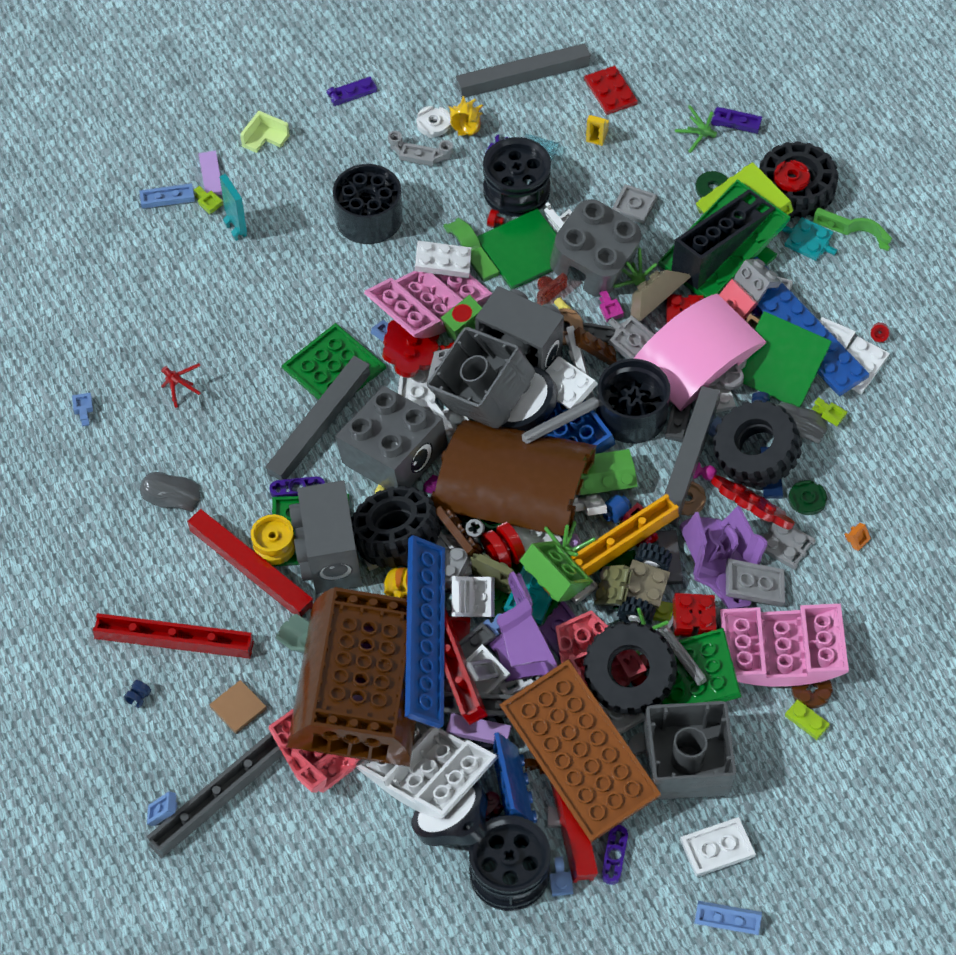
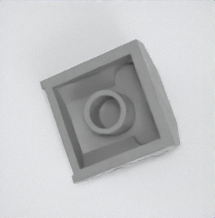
[445,548,471,590]

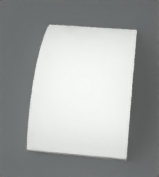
[356,721,498,818]

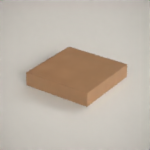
[209,680,267,734]

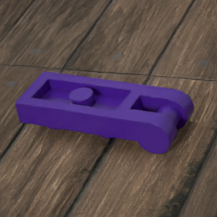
[326,76,377,106]
[711,107,762,134]

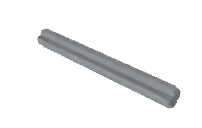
[522,397,599,444]

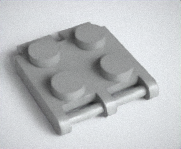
[763,523,816,570]

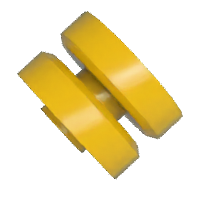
[251,514,295,565]

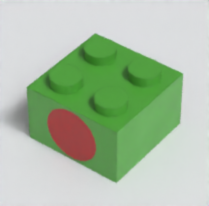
[441,295,482,342]

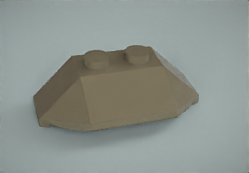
[630,270,690,321]

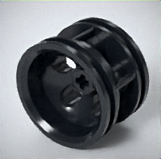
[483,137,551,217]
[469,815,551,911]

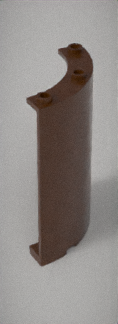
[431,420,597,536]

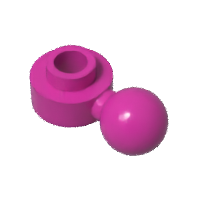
[693,463,717,481]

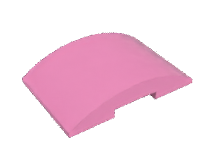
[364,270,492,338]
[634,294,766,411]
[720,603,849,687]

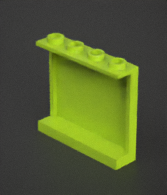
[695,162,793,215]

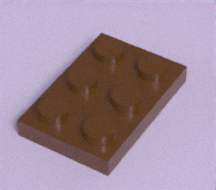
[436,506,484,557]

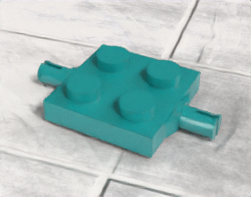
[782,217,838,261]

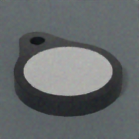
[501,366,558,432]
[412,782,488,846]

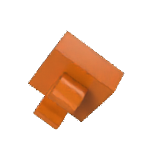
[844,523,871,551]

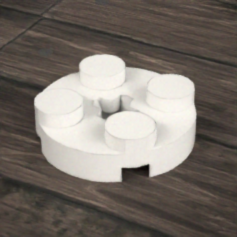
[416,106,451,138]

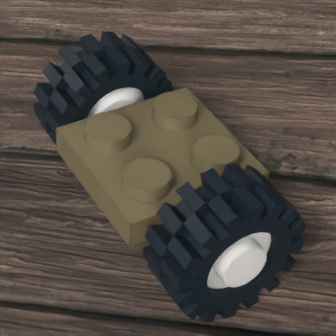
[617,543,672,626]

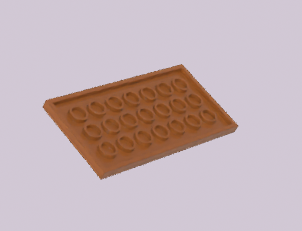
[499,659,662,843]

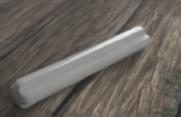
[658,625,707,685]

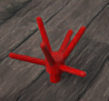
[161,363,201,408]

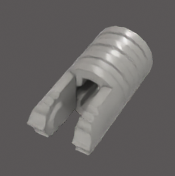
[465,519,485,537]

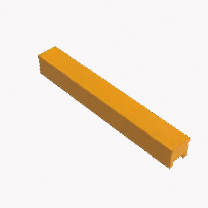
[543,494,679,597]

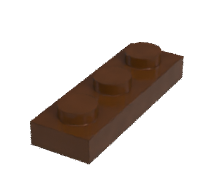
[574,327,617,365]

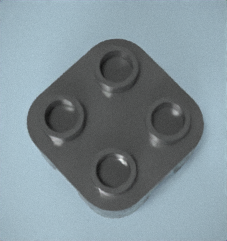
[550,199,641,297]

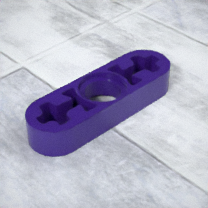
[269,476,325,497]
[602,825,628,885]

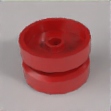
[481,522,526,568]

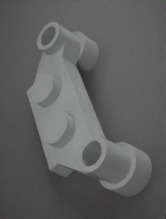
[388,131,453,166]

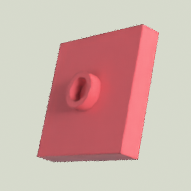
[719,279,758,320]

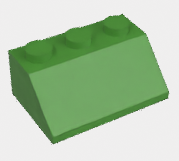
[580,449,638,495]
[520,541,593,602]

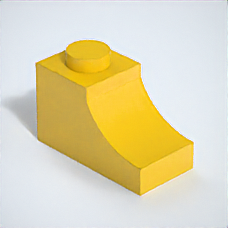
[586,115,609,146]

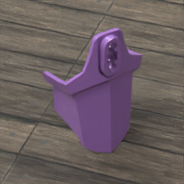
[679,506,767,609]
[489,572,558,682]

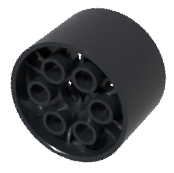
[333,164,403,244]
[596,358,670,444]

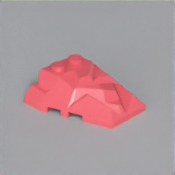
[555,610,647,699]
[269,708,361,793]

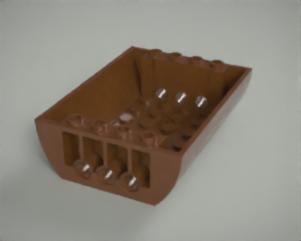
[287,587,416,767]

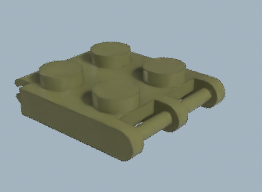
[471,553,513,595]
[594,565,632,606]

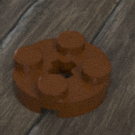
[791,680,832,709]

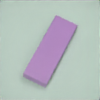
[199,151,222,195]
[446,713,511,744]

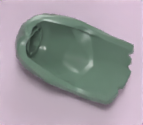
[275,614,309,654]

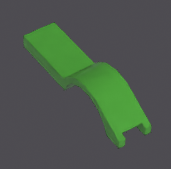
[813,208,892,251]
[443,218,499,282]

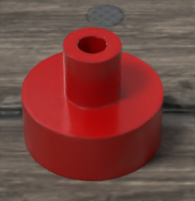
[487,209,504,228]
[871,322,890,342]

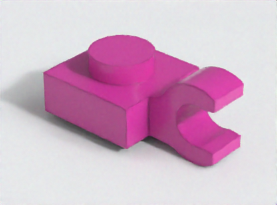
[599,290,624,322]

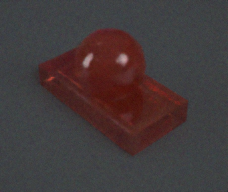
[537,273,567,306]

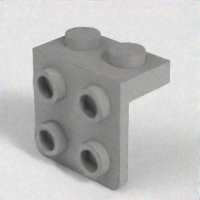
[733,259,782,309]

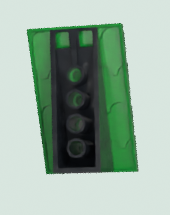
[658,179,790,299]

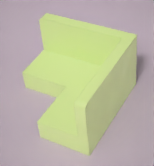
[240,110,290,153]

